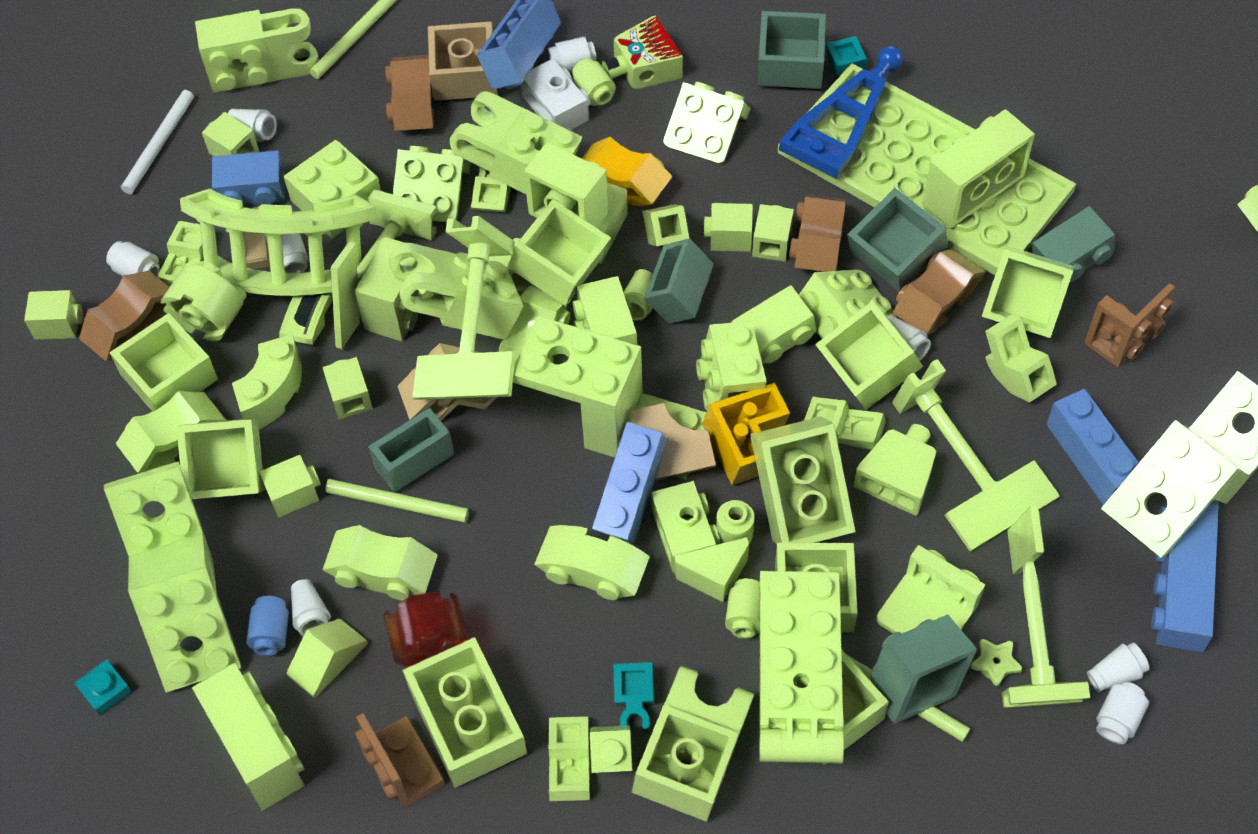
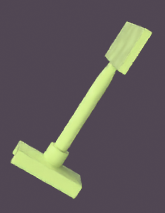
[331,190,437,349]
[412,216,516,400]
[892,359,1060,552]
[1002,505,1090,708]

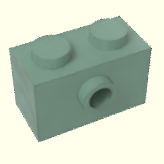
[1033,206,1115,283]
[644,238,714,324]
[368,408,454,493]

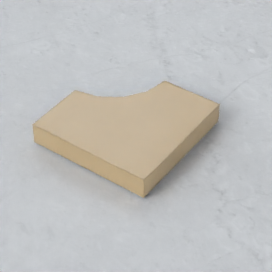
[629,403,717,481]

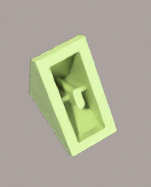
[674,537,749,602]
[286,619,368,698]

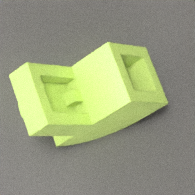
[985,314,1057,402]

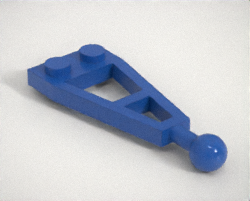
[779,46,903,179]

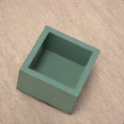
[757,11,826,89]
[847,188,948,292]
[870,614,977,724]

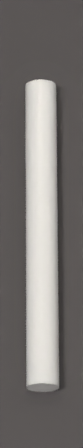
[121,90,194,194]

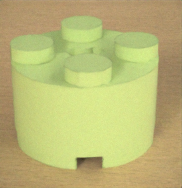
[161,262,247,341]

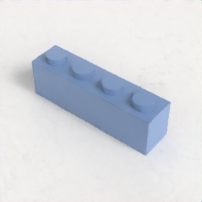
[477,0,562,89]
[1151,500,1219,652]

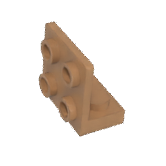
[1084,283,1176,368]
[355,713,445,809]

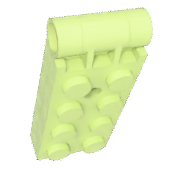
[760,571,844,763]

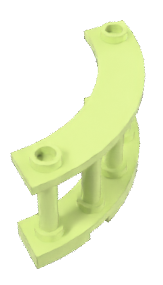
[180,189,376,296]

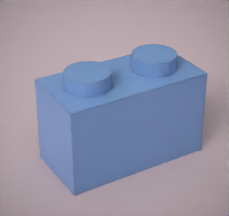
[212,150,285,206]

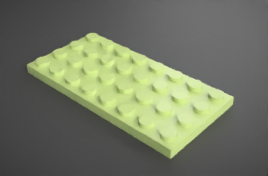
[778,63,1076,275]

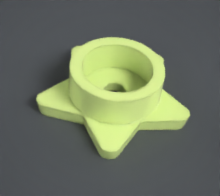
[971,639,1022,686]

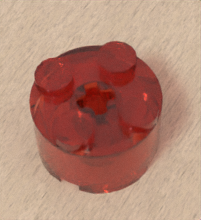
[383,592,469,669]

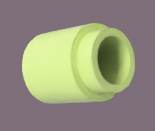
[572,58,616,106]
[716,500,755,544]
[725,579,760,639]

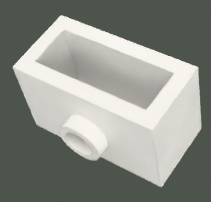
[521,59,590,130]

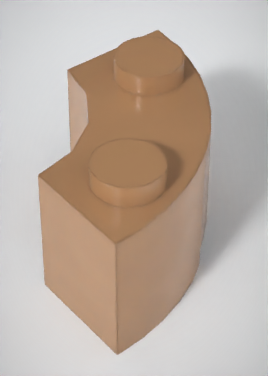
[385,55,434,131]
[789,195,846,272]
[892,249,986,335]
[79,271,169,361]

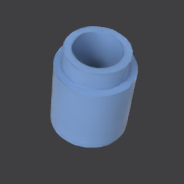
[247,596,289,656]

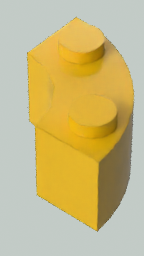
[582,137,672,206]

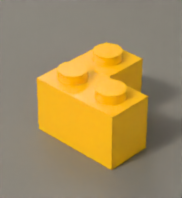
[702,383,790,485]

